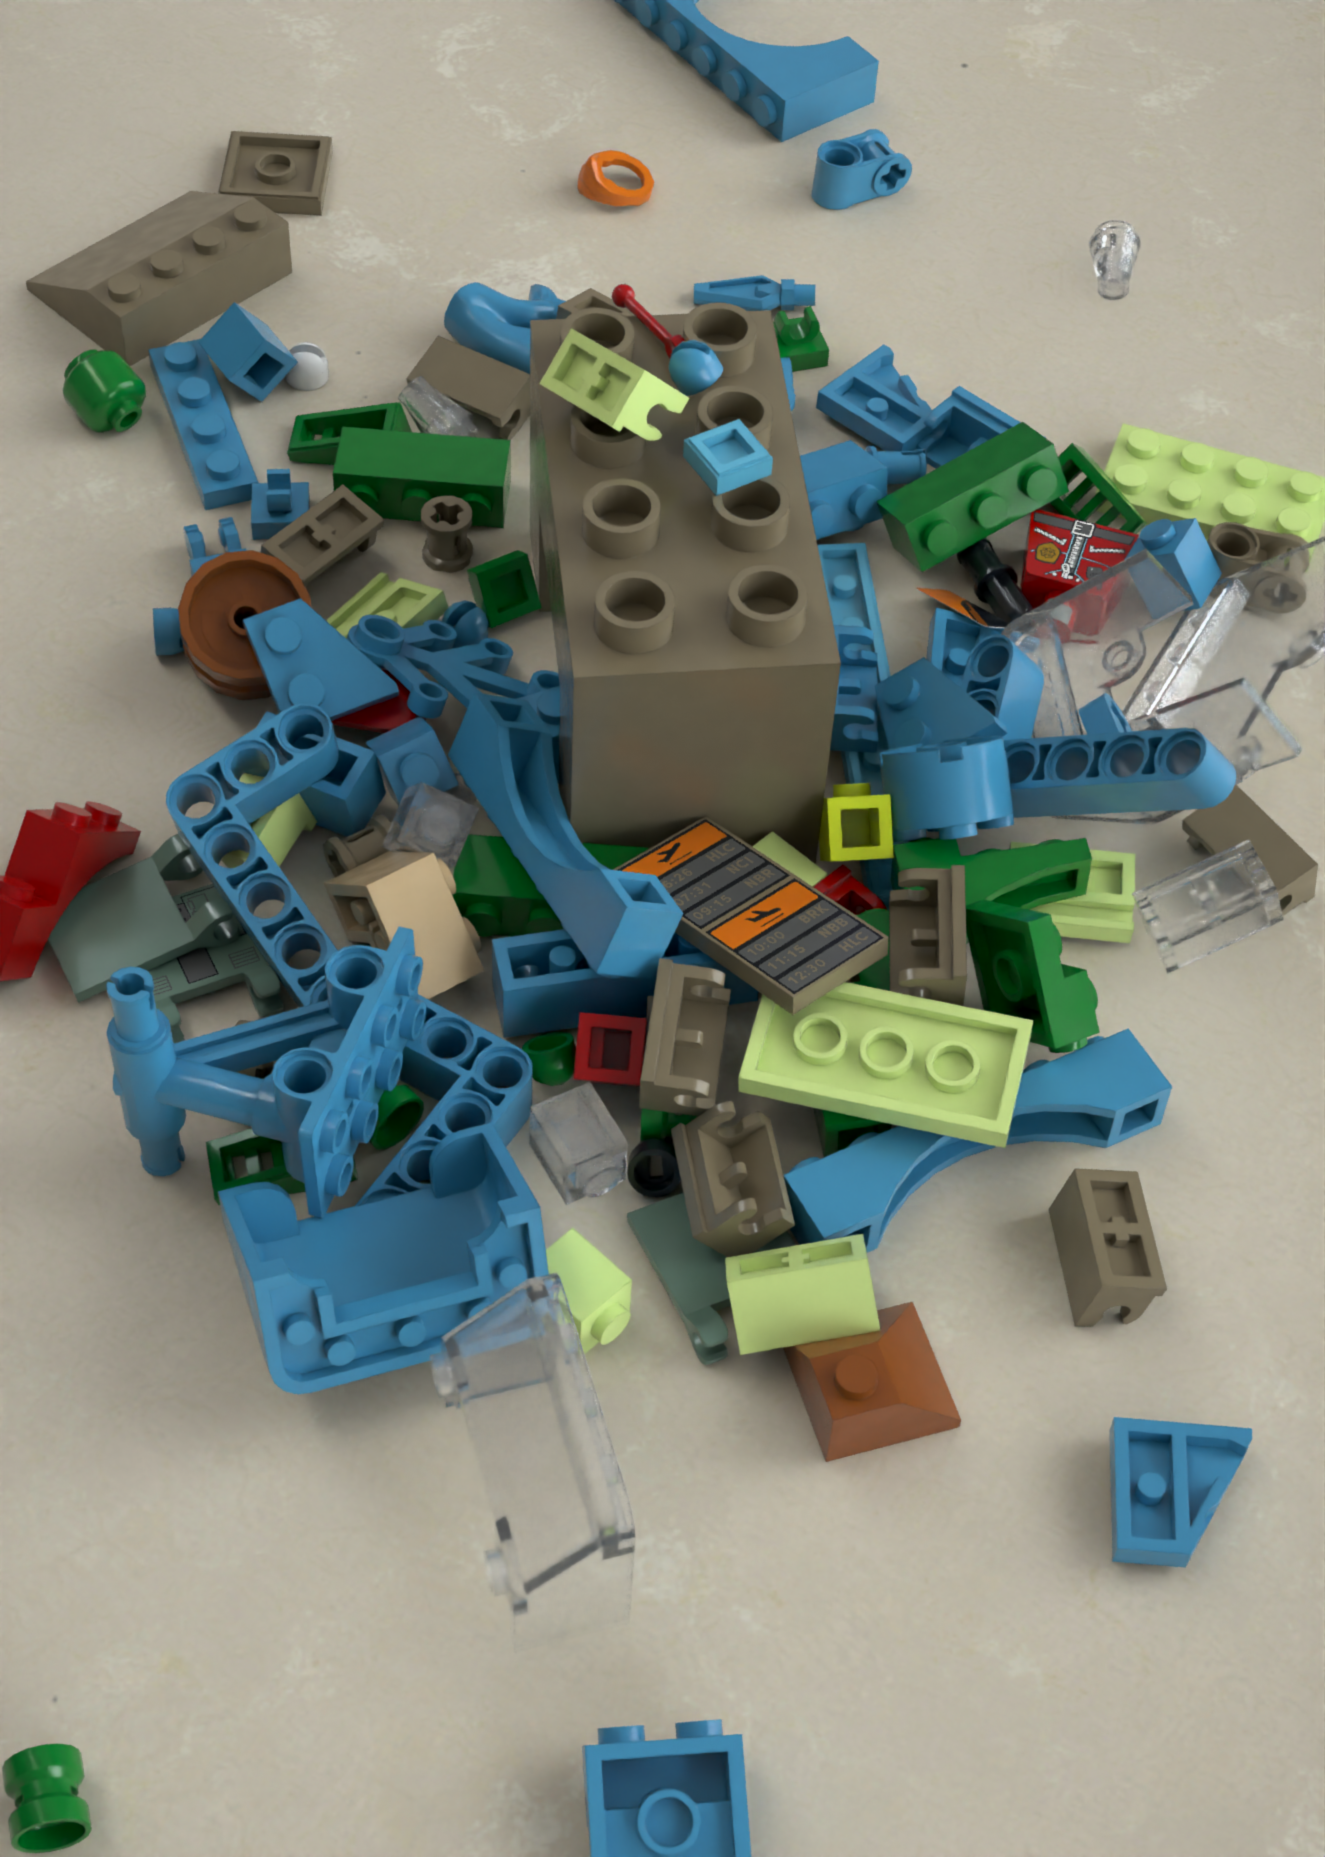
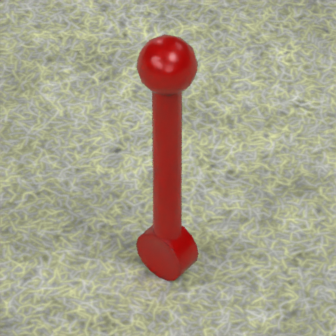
[611,284,685,358]

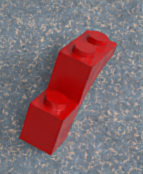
[0,801,141,982]

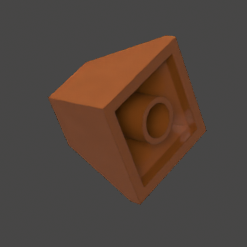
[783,1301,961,1462]

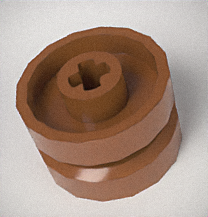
[178,550,311,700]

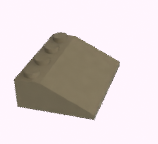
[26,191,292,366]

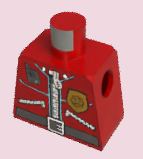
[1020,509,1139,640]

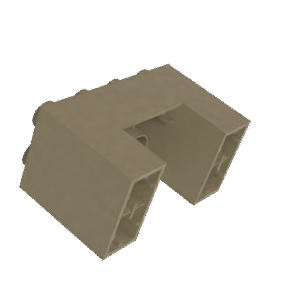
[530,303,841,864]

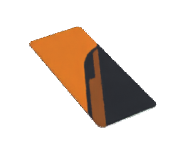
[916,588,1018,629]

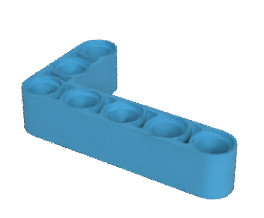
[960,634,1236,818]
[166,703,339,1008]
[355,994,532,1206]

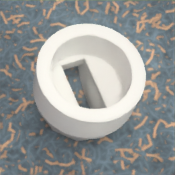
[285,342,329,391]

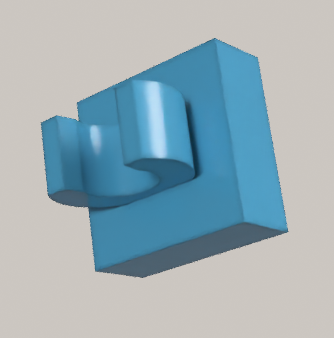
[251,469,310,540]

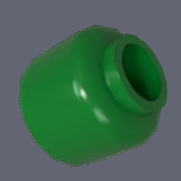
[63,349,146,433]

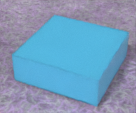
[683,419,773,496]

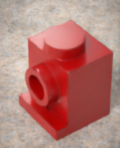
[573,1012,647,1087]

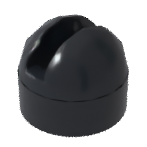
[627,1138,681,1197]

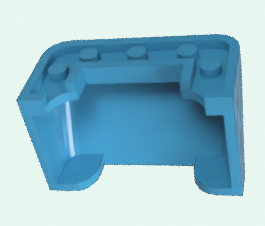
[218,1122,552,1394]

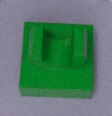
[773,306,829,372]
[467,550,542,628]

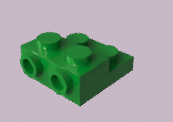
[966,900,1100,1053]

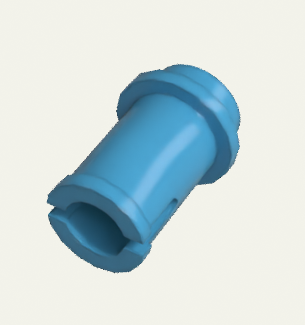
[865,446,927,484]

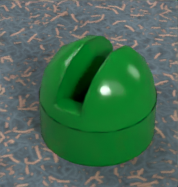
[522,1032,576,1086]

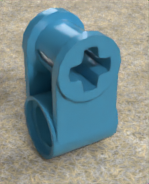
[811,129,912,210]

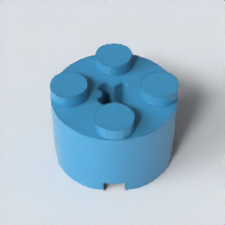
[880,736,1014,842]

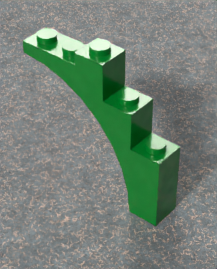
[813,837,1092,1157]

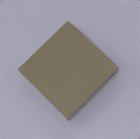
[218,131,333,216]

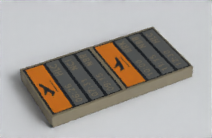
[613,816,889,1015]

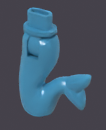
[444,282,566,374]

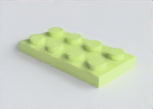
[1095,423,1325,569]
[738,982,1033,1148]

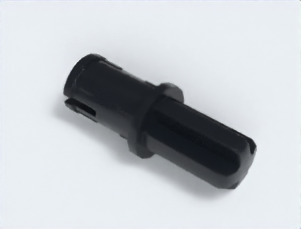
[957,538,1034,629]

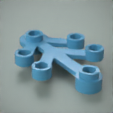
[346,615,560,719]

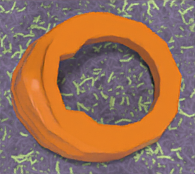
[577,150,654,206]

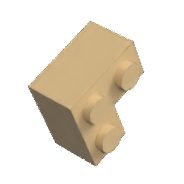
[323,851,485,1000]

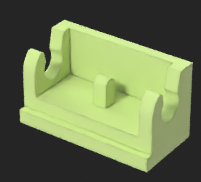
[539,328,690,441]
[725,1234,881,1355]

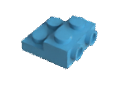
[582,1719,751,1857]

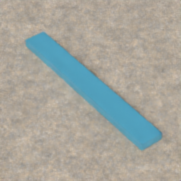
[818,543,911,910]

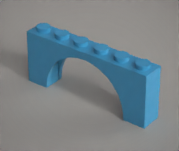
[614,0,879,142]

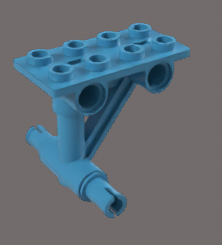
[106,926,426,1218]

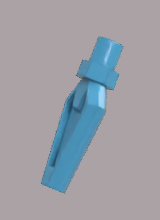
[694,275,816,311]

